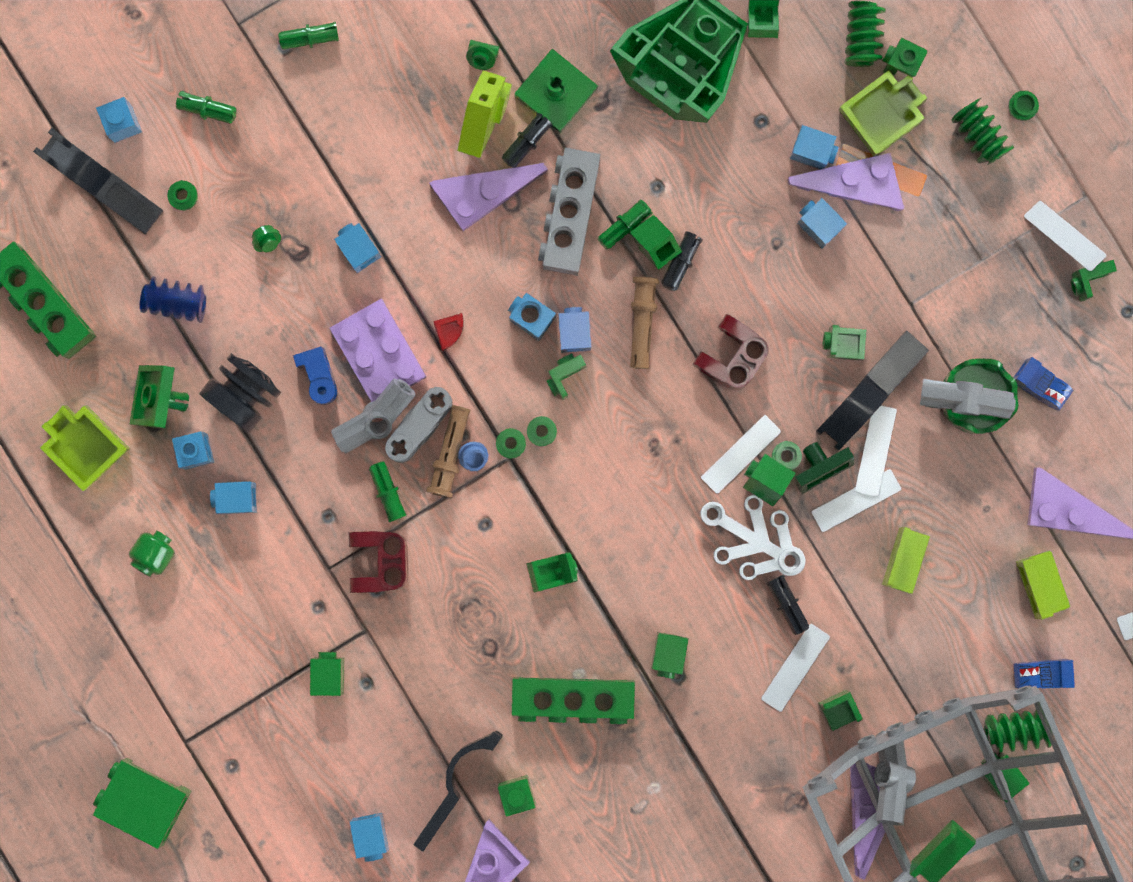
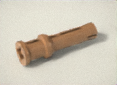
[630,277,659,369]
[426,405,471,498]

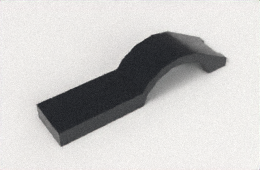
[33,128,163,234]
[816,330,929,451]
[413,730,503,852]

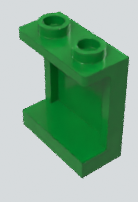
[93,758,192,849]

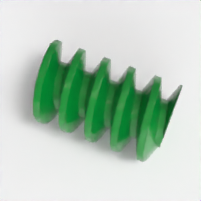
[845,1,886,67]
[951,97,1014,165]
[983,710,1052,753]

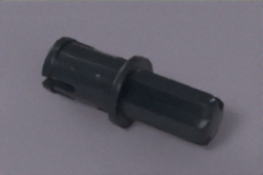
[502,113,552,168]
[661,231,703,291]
[766,574,809,635]

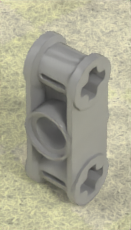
[385,387,452,463]

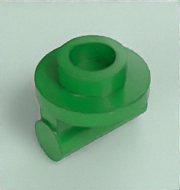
[466,40,500,70]

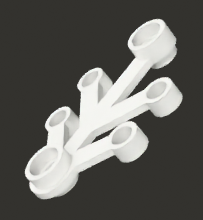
[700,495,805,580]

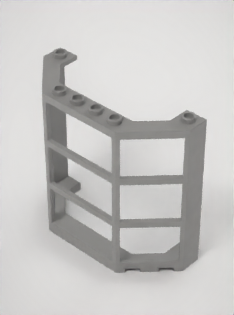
[802,686,1124,882]

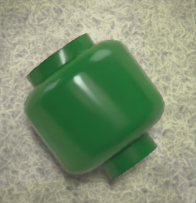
[129,530,175,577]

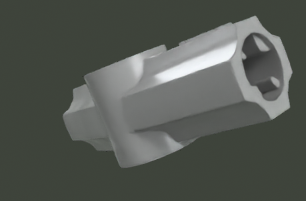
[331,378,415,454]
[920,379,1016,419]
[874,731,916,826]

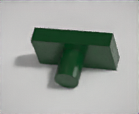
[795,442,854,494]

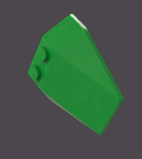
[610,0,748,123]

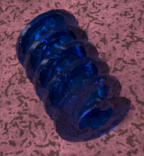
[139,276,206,323]

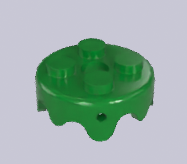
[942,358,1019,434]

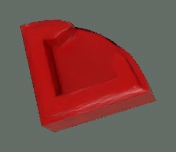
[433,313,464,351]

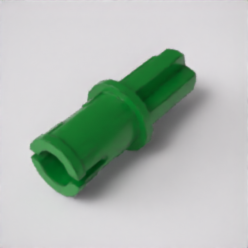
[278,22,339,49]
[176,91,237,124]
[598,199,653,249]
[369,462,407,522]

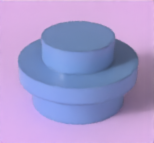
[458,442,489,471]

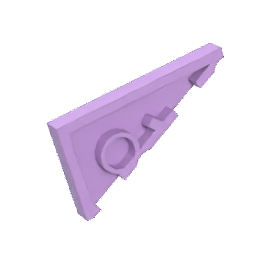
[787,153,904,211]
[429,163,548,231]
[1027,468,1133,539]
[850,763,885,880]
[465,819,530,882]

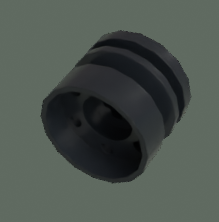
[199,353,282,433]

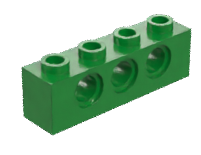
[0,241,97,359]
[512,677,635,724]

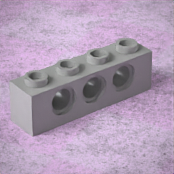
[538,148,601,276]

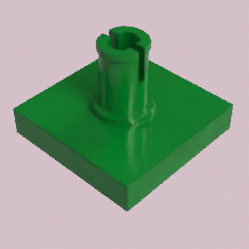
[514,49,598,133]
[129,365,189,428]

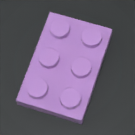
[330,298,426,402]

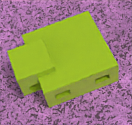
[457,70,512,158]
[839,70,927,157]
[40,405,130,491]

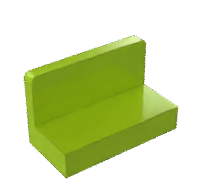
[882,527,930,594]
[1016,551,1070,620]

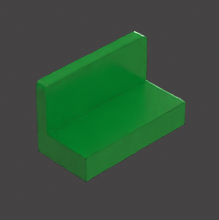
[909,819,976,882]

